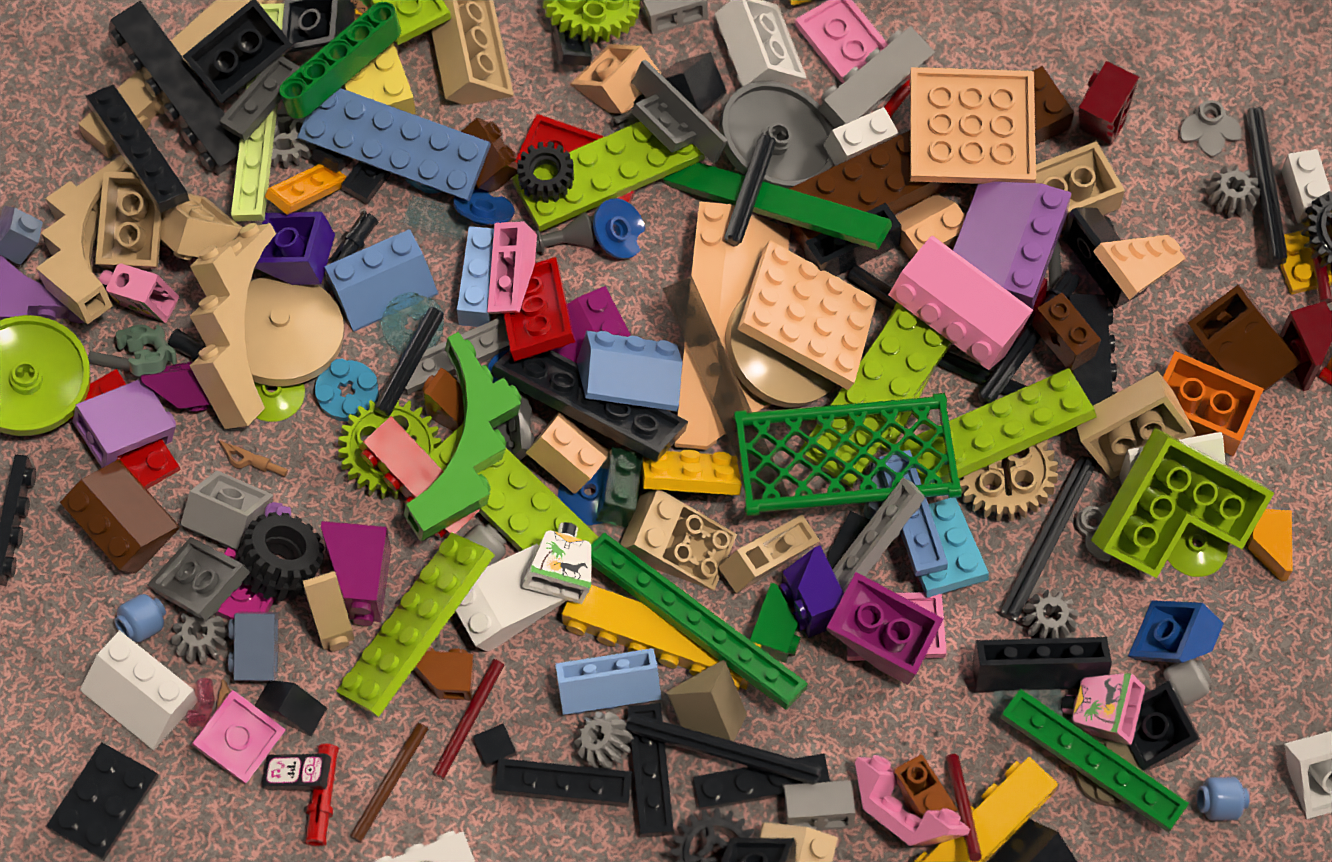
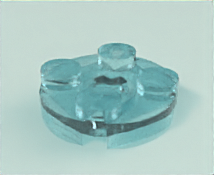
[381,292,444,355]

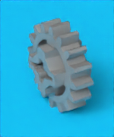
[271,103,317,168]

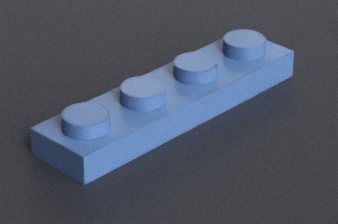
[879,450,948,577]

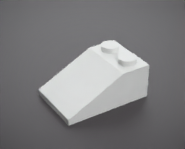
[456,544,567,652]

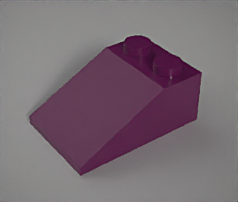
[552,286,631,363]
[826,572,944,685]

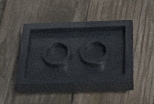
[46,742,159,861]

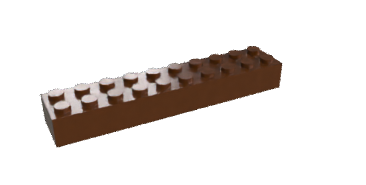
[785,65,1075,251]

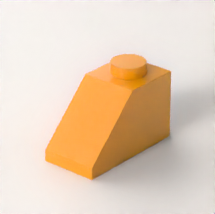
[1247,509,1293,581]

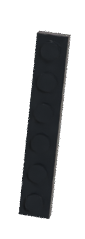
[86,84,190,213]

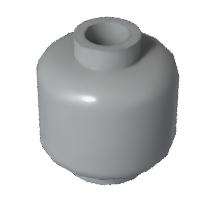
[464,524,507,567]
[1160,659,1213,706]

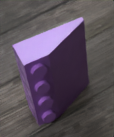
[953,181,1072,309]

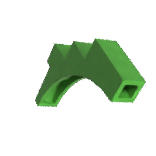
[404,331,521,541]

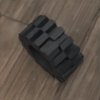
[517,142,574,203]

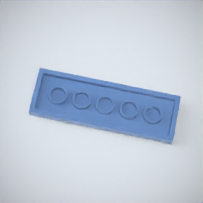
[297,88,491,201]

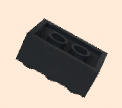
[183,0,294,104]
[1063,207,1148,309]

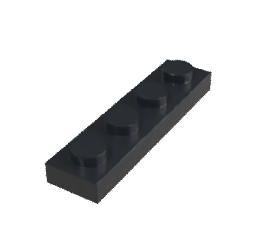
[0,454,36,586]
[628,703,674,838]
[693,753,831,811]
[495,758,632,807]

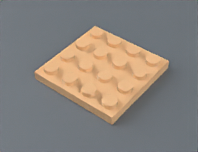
[910,67,1036,184]
[738,240,877,390]

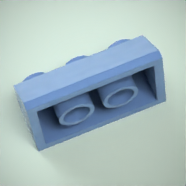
[324,229,438,332]
[576,331,682,411]

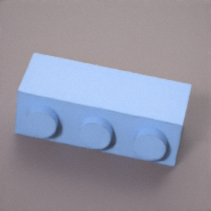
[457,226,494,327]
[555,648,661,715]

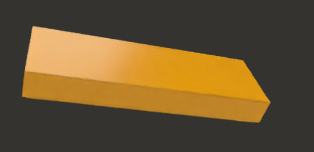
[265,164,347,215]

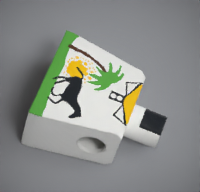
[522,522,591,604]

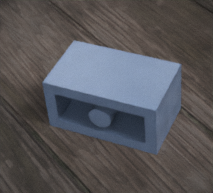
[228,612,279,681]

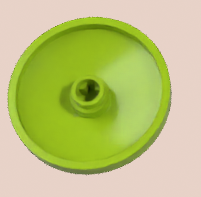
[0,315,91,436]

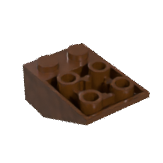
[1188,284,1302,393]

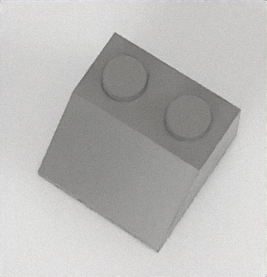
[180,470,274,550]

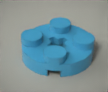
[315,358,379,421]

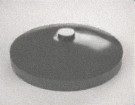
[719,81,834,189]

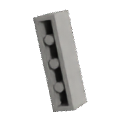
[818,26,935,129]

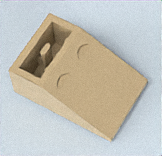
[620,490,737,591]

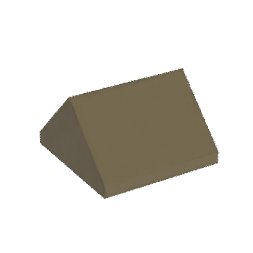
[666,660,747,741]

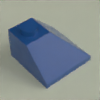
[1128,600,1224,663]

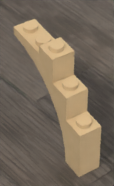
[36,155,133,325]
[190,223,276,429]

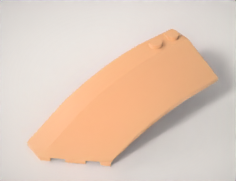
[675,201,790,450]

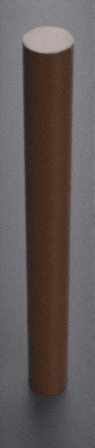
[350,723,429,843]

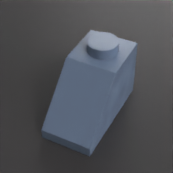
[0,206,43,265]

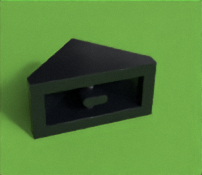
[254,680,327,737]

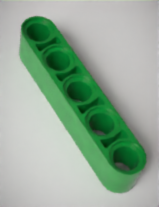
[279,2,401,119]

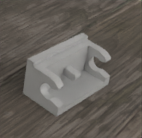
[641,0,709,35]
[784,780,855,831]

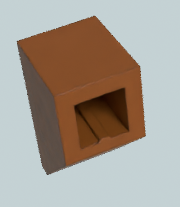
[423,368,464,432]
[413,647,475,701]
[893,754,958,819]

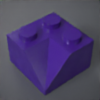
[255,212,335,285]
[779,545,844,638]

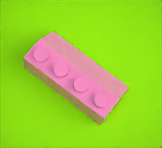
[888,236,1033,370]

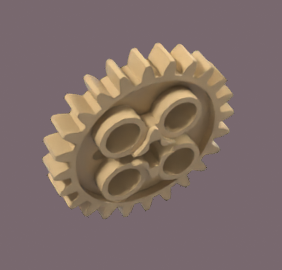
[959,440,1058,521]

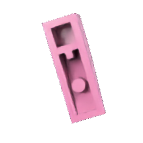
[487,221,537,314]

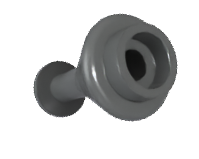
[536,212,597,254]

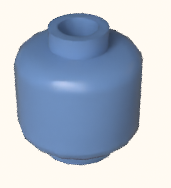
[114,594,166,642]
[1197,777,1250,821]

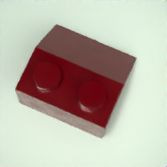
[1280,301,1332,391]

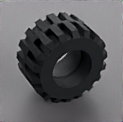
[235,512,325,601]

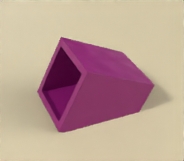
[321,521,391,626]

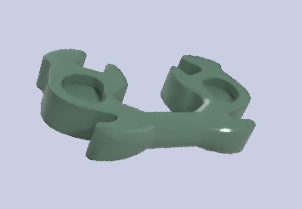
[115,324,177,376]

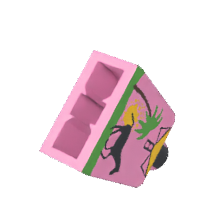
[99,264,179,323]
[1062,673,1146,745]

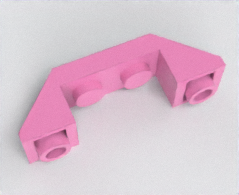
[855,755,970,846]

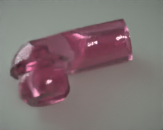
[187,678,214,728]

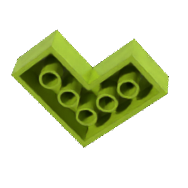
[1091,428,1275,578]

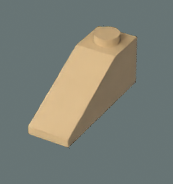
[719,515,820,594]
[302,571,355,651]

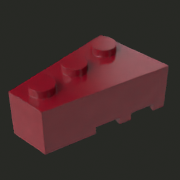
[1078,61,1139,145]

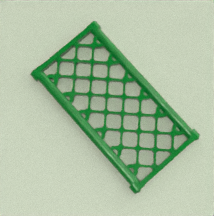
[733,393,962,516]

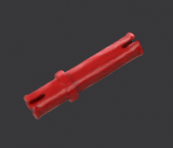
[305,744,339,847]

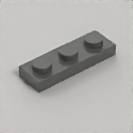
[219,56,300,141]

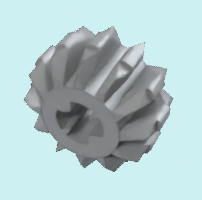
[1206,165,1260,218]
[1022,589,1079,639]
[171,613,229,665]
[574,711,633,769]

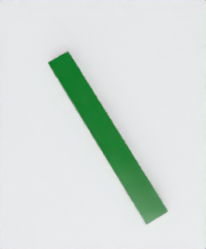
[663,162,892,250]
[591,532,808,710]

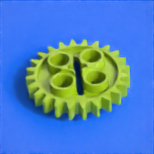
[542,0,640,43]
[338,400,442,499]

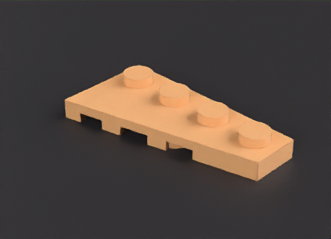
[1093,235,1186,300]

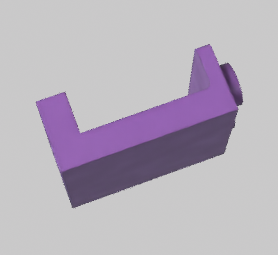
[73,379,176,468]

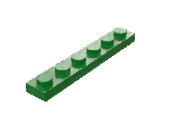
[1001,688,1189,833]

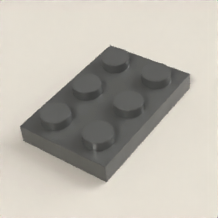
[147,537,250,621]

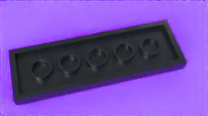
[491,350,688,462]

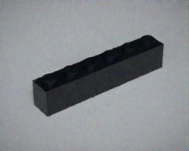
[108,0,240,176]

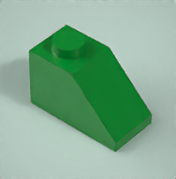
[750,583,801,663]

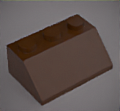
[60,460,181,573]

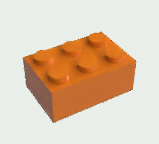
[1163,351,1264,456]

